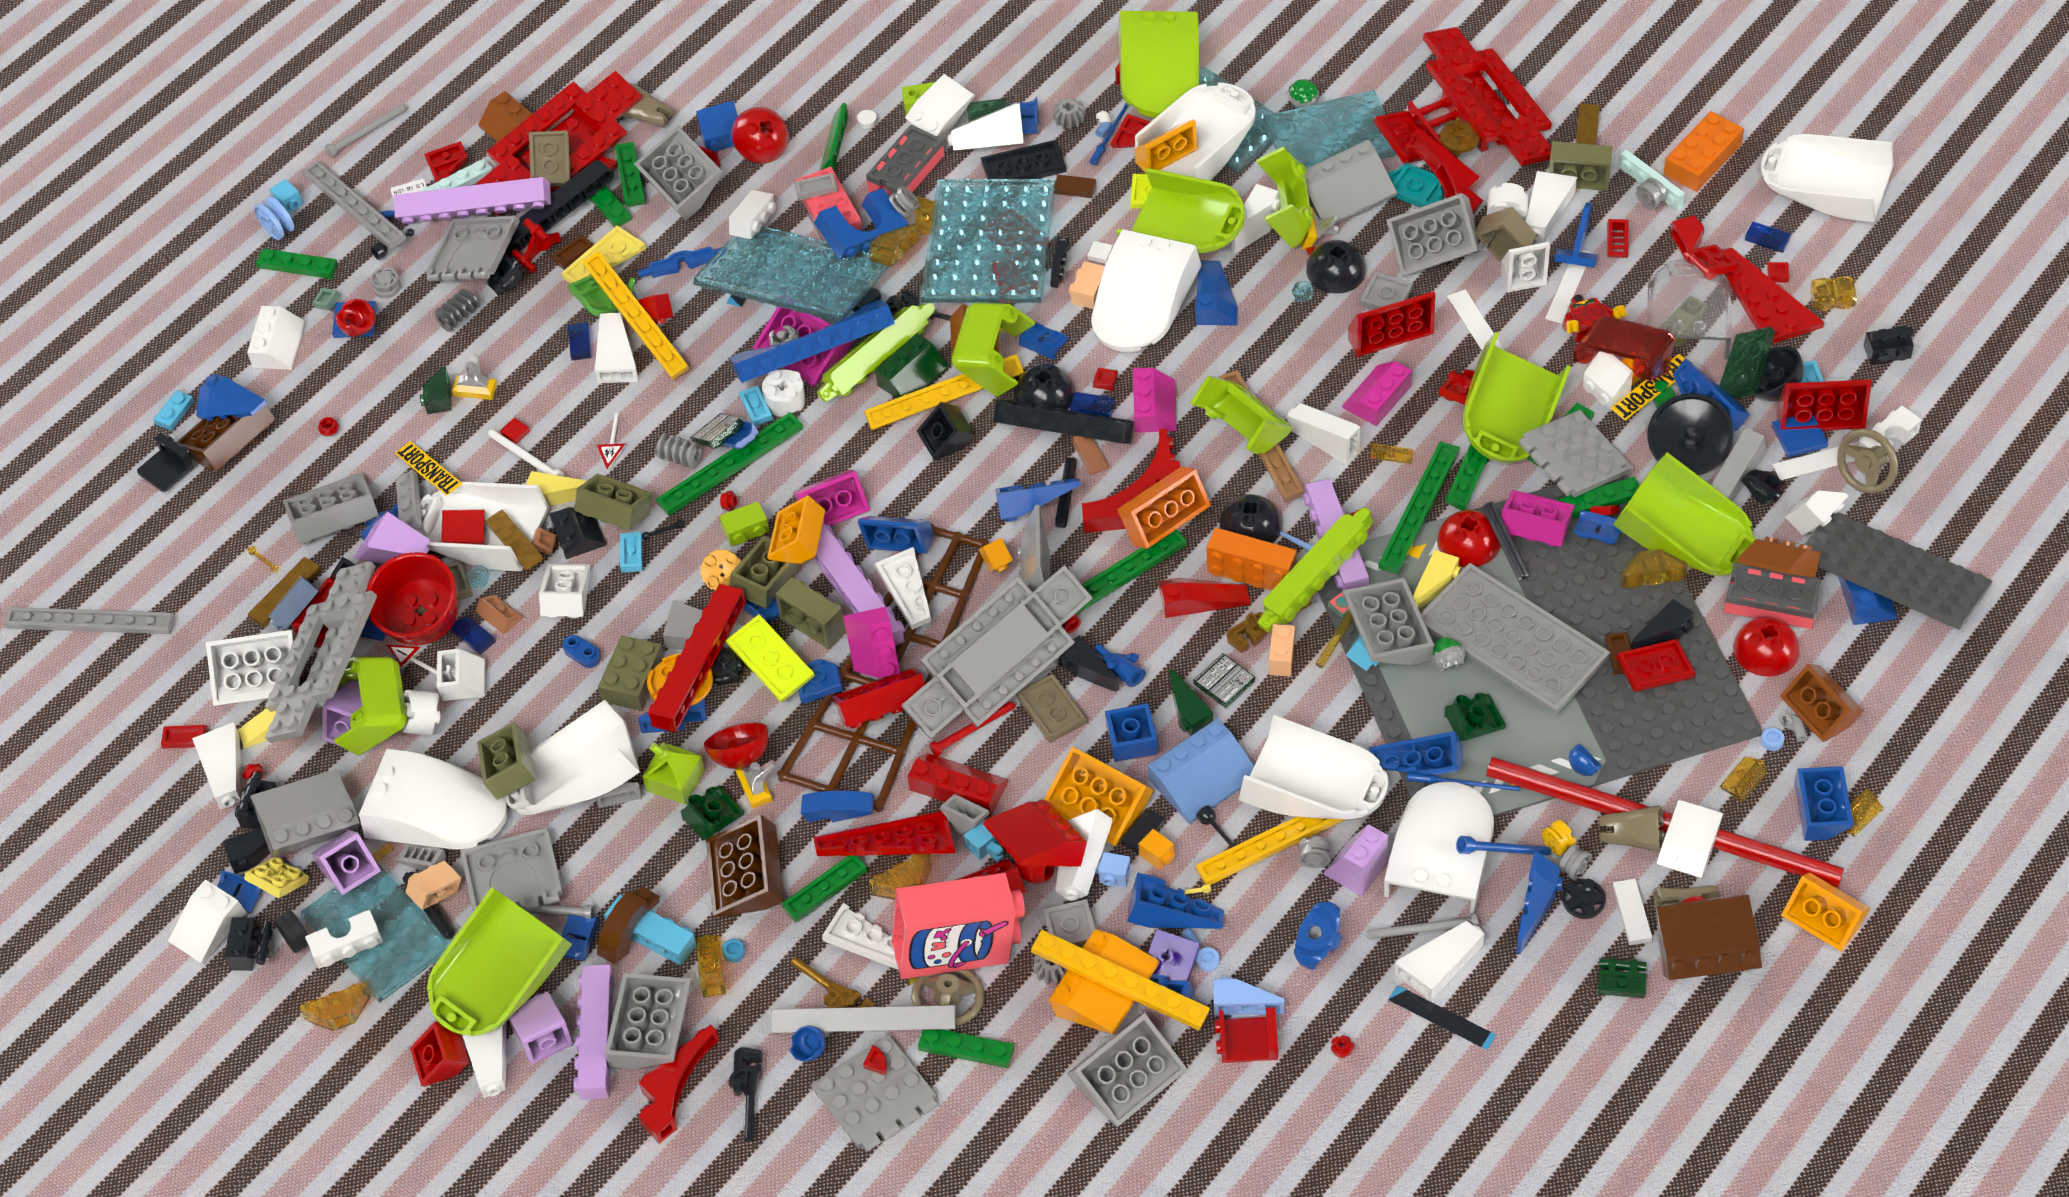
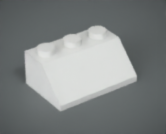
[247,306,306,370]

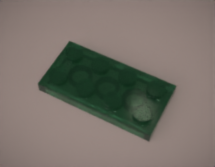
[1719,326,1775,399]

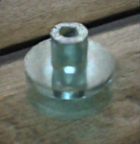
[1292,281,1313,302]
[467,565,490,588]

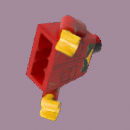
[1562,294,1627,343]

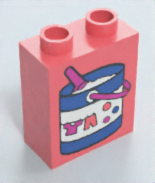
[891,873,1025,979]

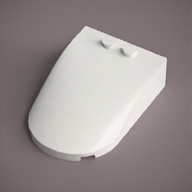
[1135,83,1256,181]
[1761,134,1894,222]
[1091,229,1201,352]
[416,482,550,572]
[505,700,640,815]
[1239,715,1388,819]
[359,749,508,849]
[1384,782,1494,914]

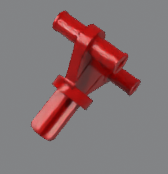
[511,218,561,274]

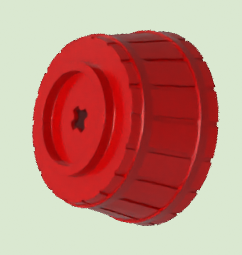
[366,552,458,646]

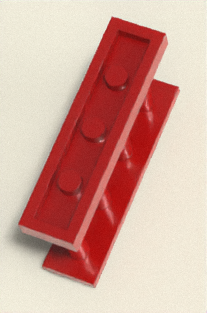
[1407,89,1489,154]

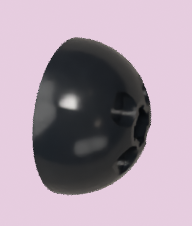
[1306,240,1366,294]
[1744,346,1804,402]
[1014,364,1075,410]
[1219,494,1282,543]

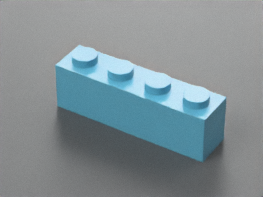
[604,895,697,966]

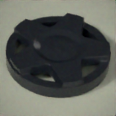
[1562,878,1606,919]

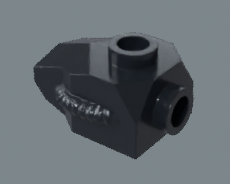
[487,255,523,296]
[1741,469,1785,505]
[711,650,742,685]

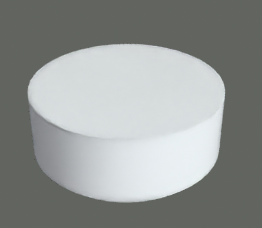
[857,110,877,129]

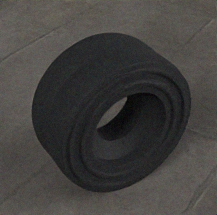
[274,910,309,953]

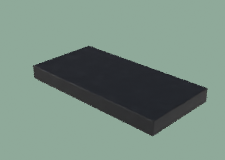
[980,140,1067,190]

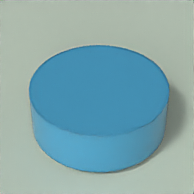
[722,939,746,963]

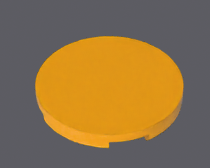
[647,653,713,706]

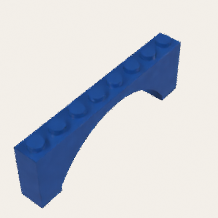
[729,299,895,383]

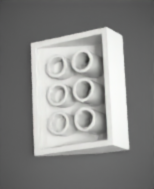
[206,630,300,706]

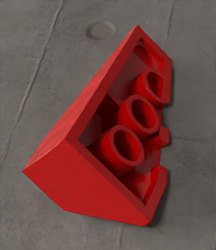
[1158,578,1250,618]

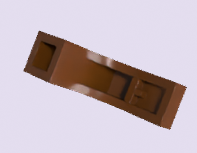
[597,886,660,965]

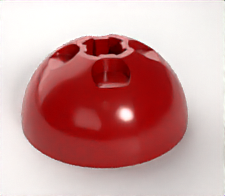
[731,107,789,164]
[1437,510,1501,567]
[1733,617,1799,677]
[704,722,769,769]

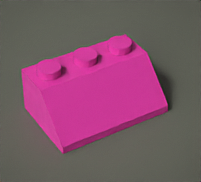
[1342,361,1412,426]
[1133,368,1176,433]
[793,469,870,526]
[1501,490,1575,547]
[843,606,900,678]

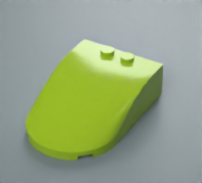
[1118,10,1199,118]
[1116,168,1246,254]
[1463,332,1571,463]
[1613,453,1756,576]
[427,887,572,1036]

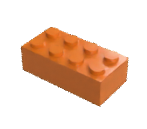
[1663,111,1744,192]
[1117,466,1211,549]
[1206,527,1297,590]

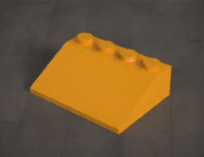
[1044,746,1154,847]
[1048,929,1160,1035]

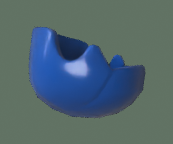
[1568,744,1602,776]
[789,1025,825,1062]

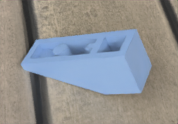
[1213,977,1284,1015]

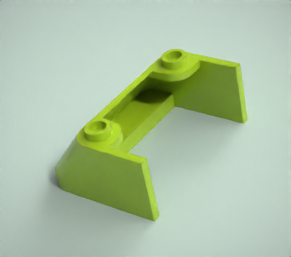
[1256,146,1314,248]
[952,302,1035,397]
[1190,375,1293,455]
[334,657,407,756]

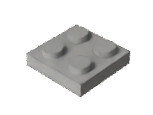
[1360,271,1413,309]
[1043,899,1095,947]

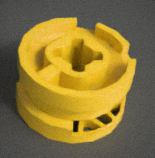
[1541,820,1576,856]

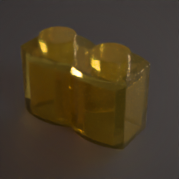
[1810,277,1857,311]

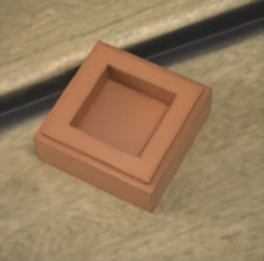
[532,527,557,555]

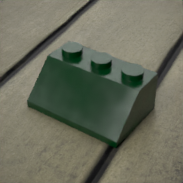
[875,333,949,398]

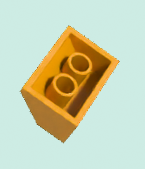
[1134,119,1198,174]
[767,495,825,564]
[1781,873,1870,951]

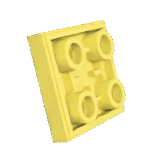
[244,857,309,898]

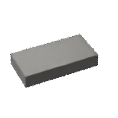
[794,173,838,200]

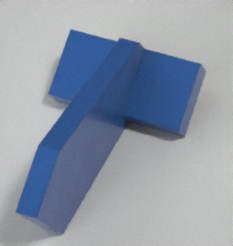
[1554,202,1598,268]

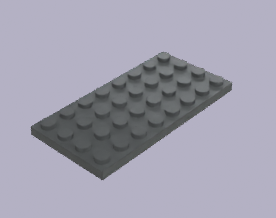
[1805,512,1992,630]

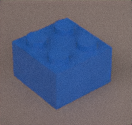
[1105,703,1158,762]

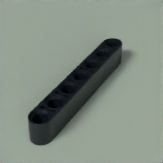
[505,160,614,256]
[992,399,1134,444]

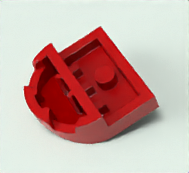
[1438,369,1475,406]

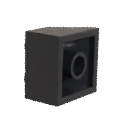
[916,402,975,460]
[549,507,606,560]

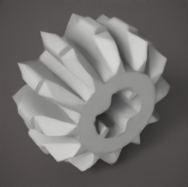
[1052,97,1086,130]
[1033,956,1068,986]

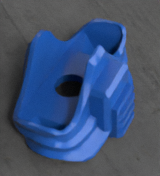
[1294,902,1342,970]

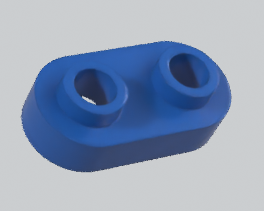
[562,635,601,668]

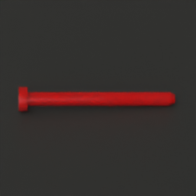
[929,702,1015,756]

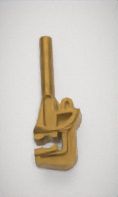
[1226,600,1312,653]
[790,957,874,1008]

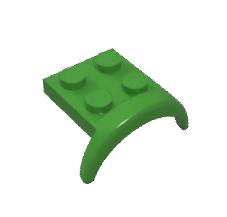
[568,275,635,317]

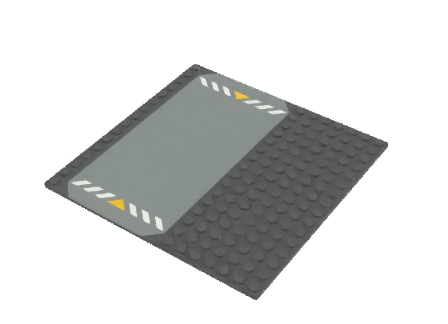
[1317,474,1762,817]

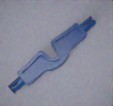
[637,246,726,278]

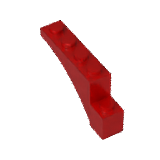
[1407,128,1484,215]
[638,1024,719,1144]

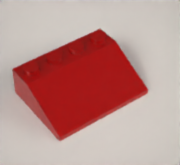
[1348,291,1436,357]
[1777,379,1872,431]
[983,800,1087,867]

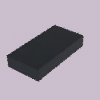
[1121,808,1165,854]

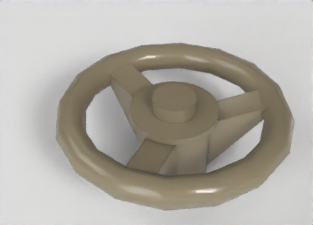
[1837,428,1898,494]
[911,969,985,1026]

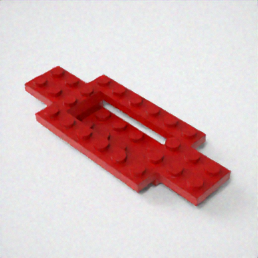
[1423,27,1552,166]
[474,71,642,217]

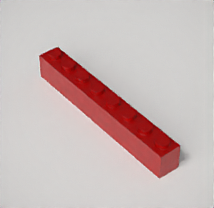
[648,584,746,733]

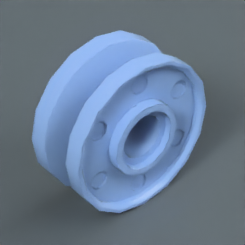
[254,196,294,240]

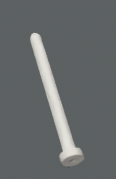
[488,430,564,477]

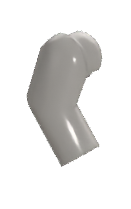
[1779,713,1808,742]

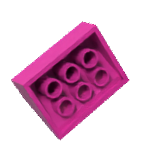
[752,297,855,387]

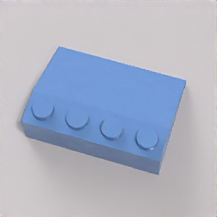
[1147,718,1254,824]

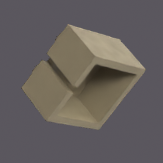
[1476,207,1536,261]

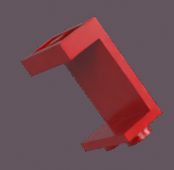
[1215,1007,1278,1063]

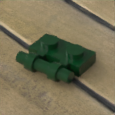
[1597,957,1646,998]

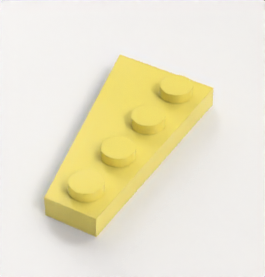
[561,226,646,284]

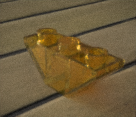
[1621,549,1688,588]
[869,854,932,900]
[299,982,371,1031]

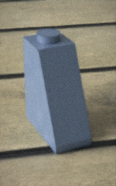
[268,575,319,631]

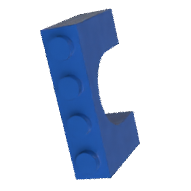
[814,188,909,260]

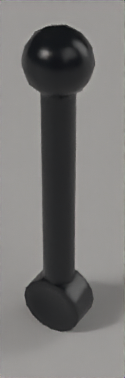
[642,520,684,540]

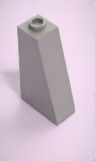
[1711,427,1766,501]
[663,600,743,656]

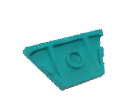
[1387,163,1442,208]

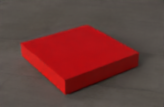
[441,509,485,545]

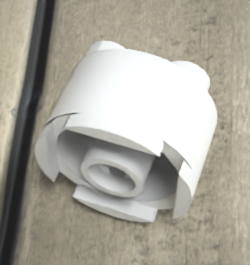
[1487,183,1528,221]
[762,369,806,417]
[400,690,440,736]

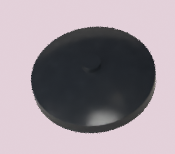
[1647,393,1734,475]

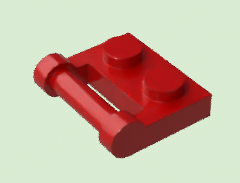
[1684,245,1738,280]

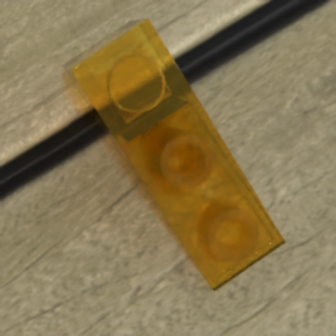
[870,223,921,267]
[697,935,726,998]

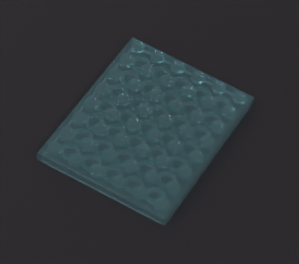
[920,179,1056,303]
[693,226,892,322]

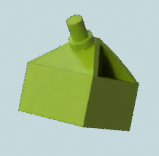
[642,742,705,805]

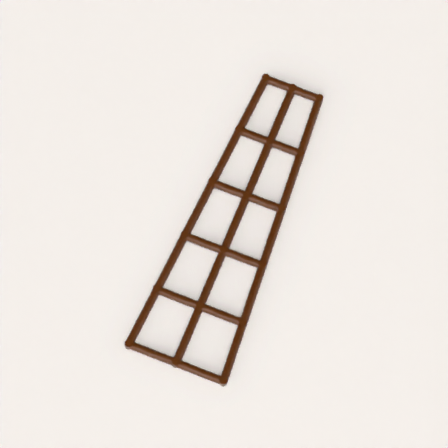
[777,524,989,812]

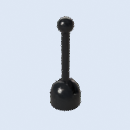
[370,228,414,260]
[1196,805,1237,849]

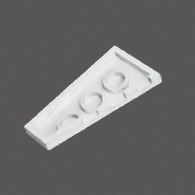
[875,547,931,630]
[822,903,898,970]

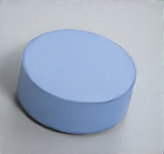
[1761,728,1785,751]
[1196,947,1219,971]

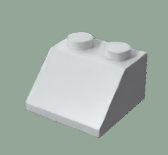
[1583,347,1633,411]

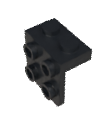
[137,432,194,492]

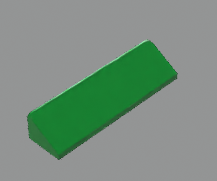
[819,103,848,171]

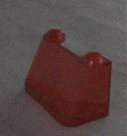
[1573,316,1674,381]

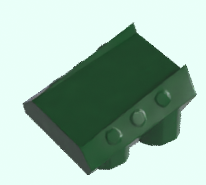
[1444,693,1506,741]
[681,785,744,841]

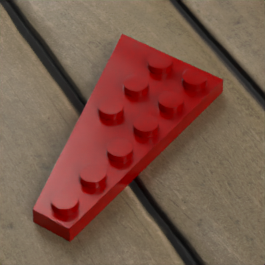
[1722,247,1824,346]
[813,811,956,856]

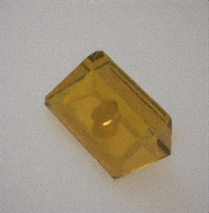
[915,196,937,235]
[1370,443,1414,464]
[1720,756,1767,801]
[1846,788,1884,837]

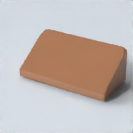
[1072,436,1109,475]
[476,594,523,634]

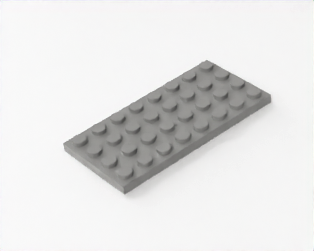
[1421,563,1610,715]

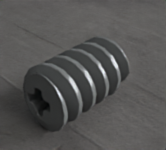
[435,289,480,332]

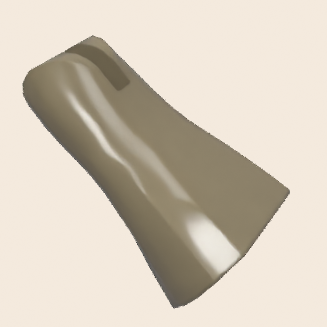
[621,83,675,128]
[1599,805,1664,851]
[1653,885,1720,907]

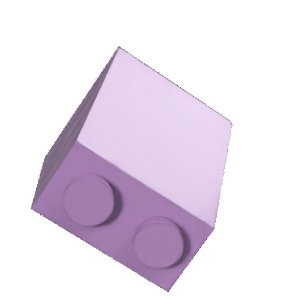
[354,512,430,564]
[323,679,362,746]
[1324,825,1388,896]
[310,830,381,895]
[508,991,573,1065]

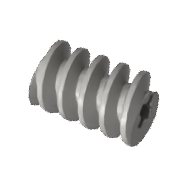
[655,433,702,469]

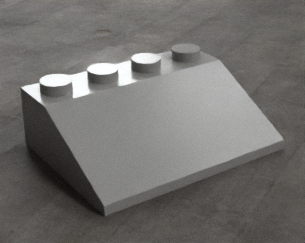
[634,126,723,221]
[1305,139,1397,225]
[1387,193,1479,277]
[283,473,379,544]
[1018,505,1050,592]
[1342,578,1434,665]
[250,769,360,858]
[605,973,692,1069]
[1067,1013,1187,1127]

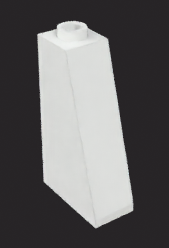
[948,103,1024,150]
[1526,171,1577,241]
[595,313,638,383]
[1287,403,1360,466]
[192,722,241,810]
[1055,809,1112,901]
[1395,921,1485,1001]
[463,1021,507,1098]

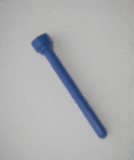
[1456,835,1552,856]

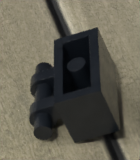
[1863,326,1914,364]
[235,772,277,829]
[224,917,273,971]

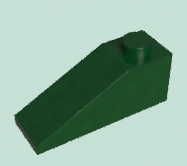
[1169,669,1213,736]

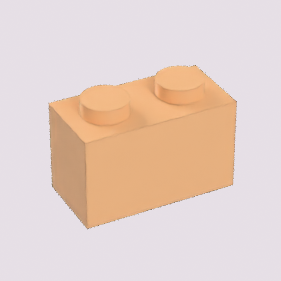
[1069,261,1105,309]
[1269,624,1295,677]
[406,861,461,910]

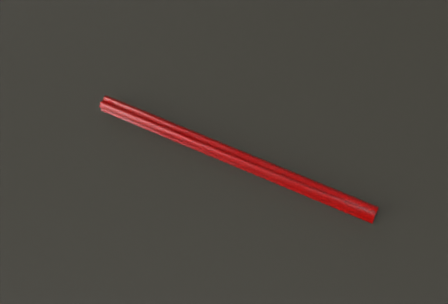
[1486,757,1844,888]

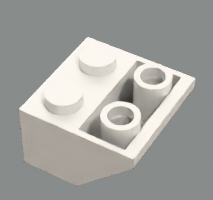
[1785,491,1848,536]
[437,649,485,701]

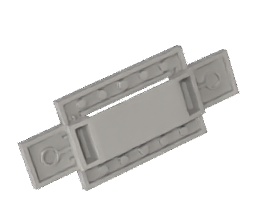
[265,561,377,743]
[901,565,1092,739]

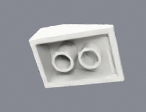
[905,74,975,141]
[1232,184,1281,253]
[1500,242,1550,293]
[539,564,590,618]
[1657,800,1723,879]
[168,879,246,965]

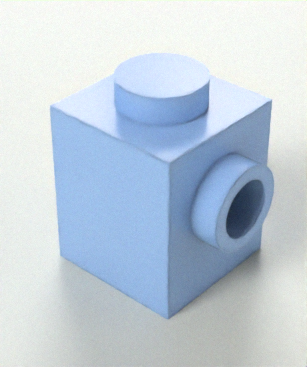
[1095,852,1131,887]

